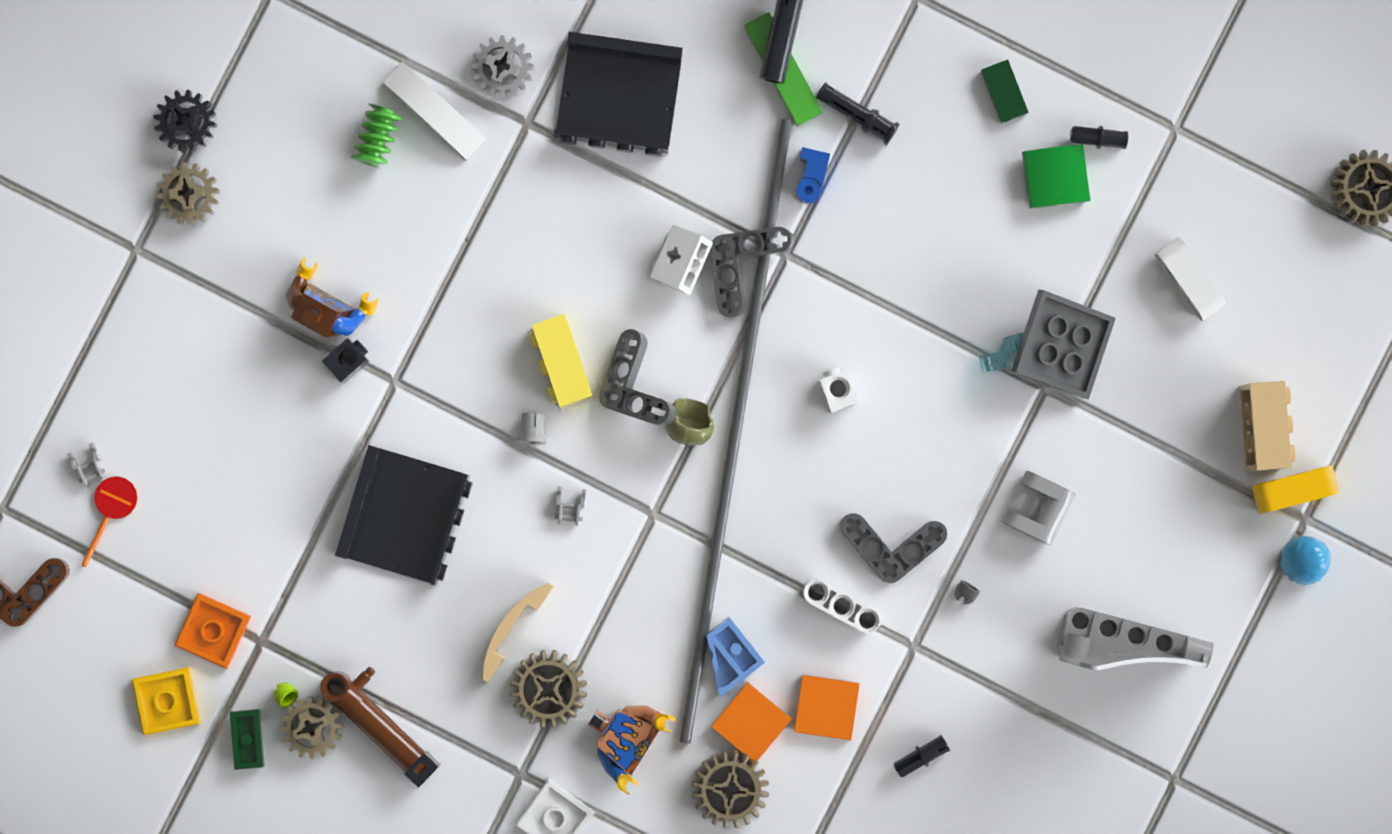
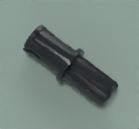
[1070,126,1129,149]
[894,735,950,777]

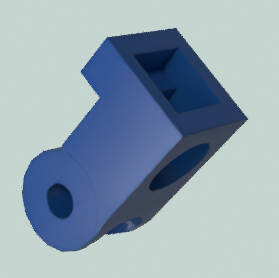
[796,147,830,204]

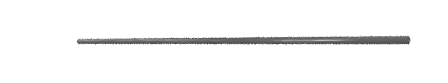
[679,119,792,744]

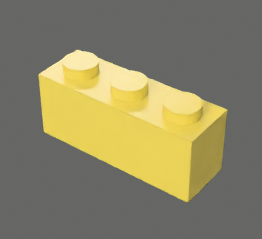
[529,314,593,408]

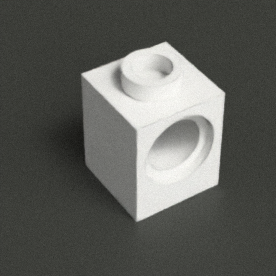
[819,367,859,413]

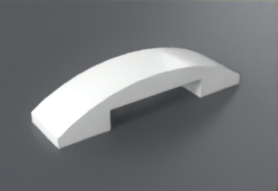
[383,62,486,160]

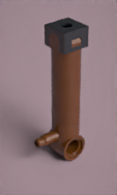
[320,667,441,788]

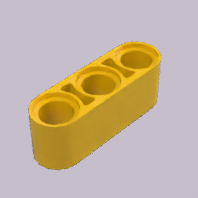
[1252,465,1339,514]

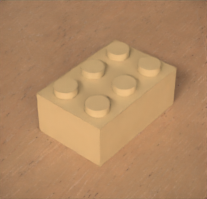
[1239,381,1295,471]

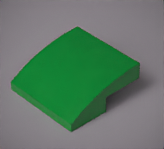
[1022,144,1091,209]

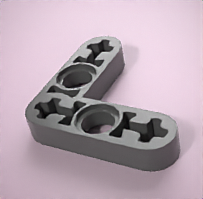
[710,227,794,318]
[599,329,676,427]
[840,513,947,583]

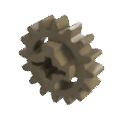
[156,162,220,225]
[279,696,344,759]

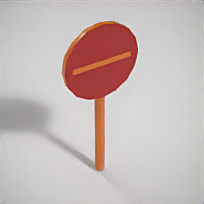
[82,476,138,567]

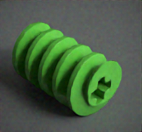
[351,103,402,167]

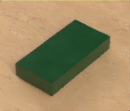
[981,59,1029,124]

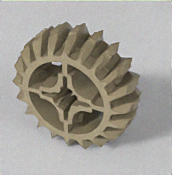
[1329,150,1392,227]
[510,650,587,728]
[692,750,769,829]

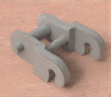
[67,443,106,486]
[555,486,586,526]

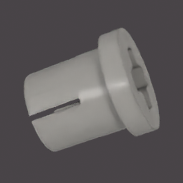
[518,413,546,445]

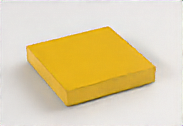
[132,667,201,736]

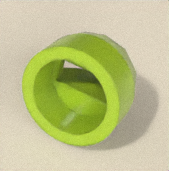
[273,682,299,708]

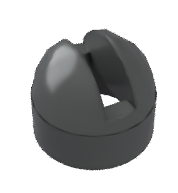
[955,580,980,604]

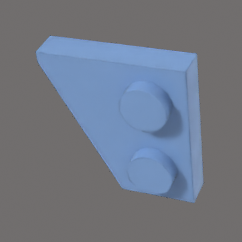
[707,617,765,697]

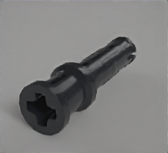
[816,82,900,146]

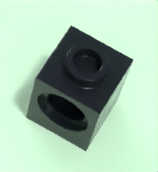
[322,338,370,384]

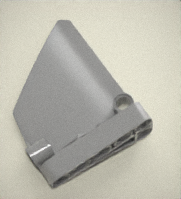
[1057,607,1214,670]

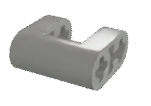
[1002,470,1076,546]

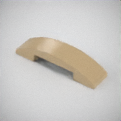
[483,583,554,683]

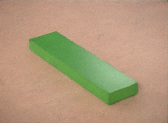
[744,12,823,127]

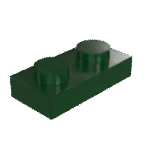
[230,709,265,770]

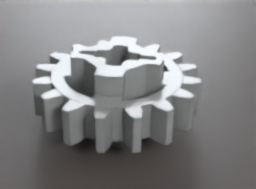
[471,35,534,99]

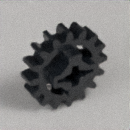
[153,90,217,153]

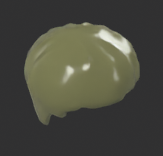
[665,398,714,446]

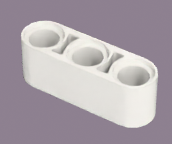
[1155,237,1226,321]
[803,579,881,633]

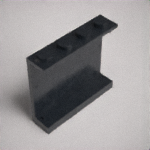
[554,31,683,157]
[335,445,473,586]

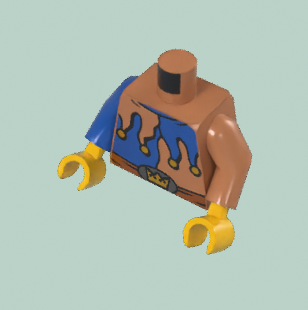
[588,705,676,795]

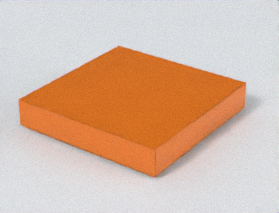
[174,593,252,669]
[794,674,860,741]
[711,682,792,761]

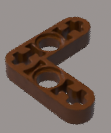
[0,558,70,627]

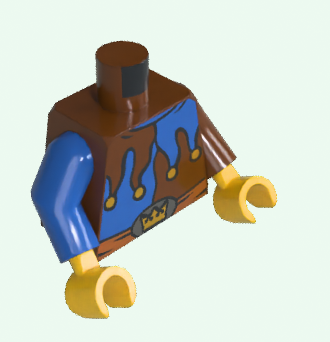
[285,258,378,337]

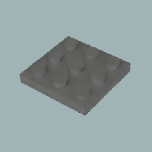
[1011,289,1116,399]

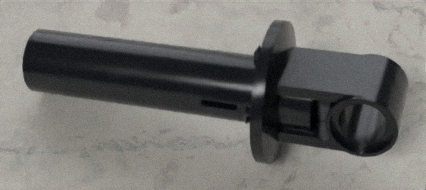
[759,0,803,84]

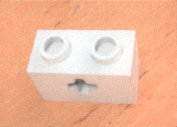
[650,225,713,295]

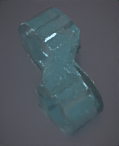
[979,332,1024,373]

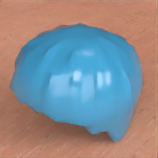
[1280,536,1331,585]

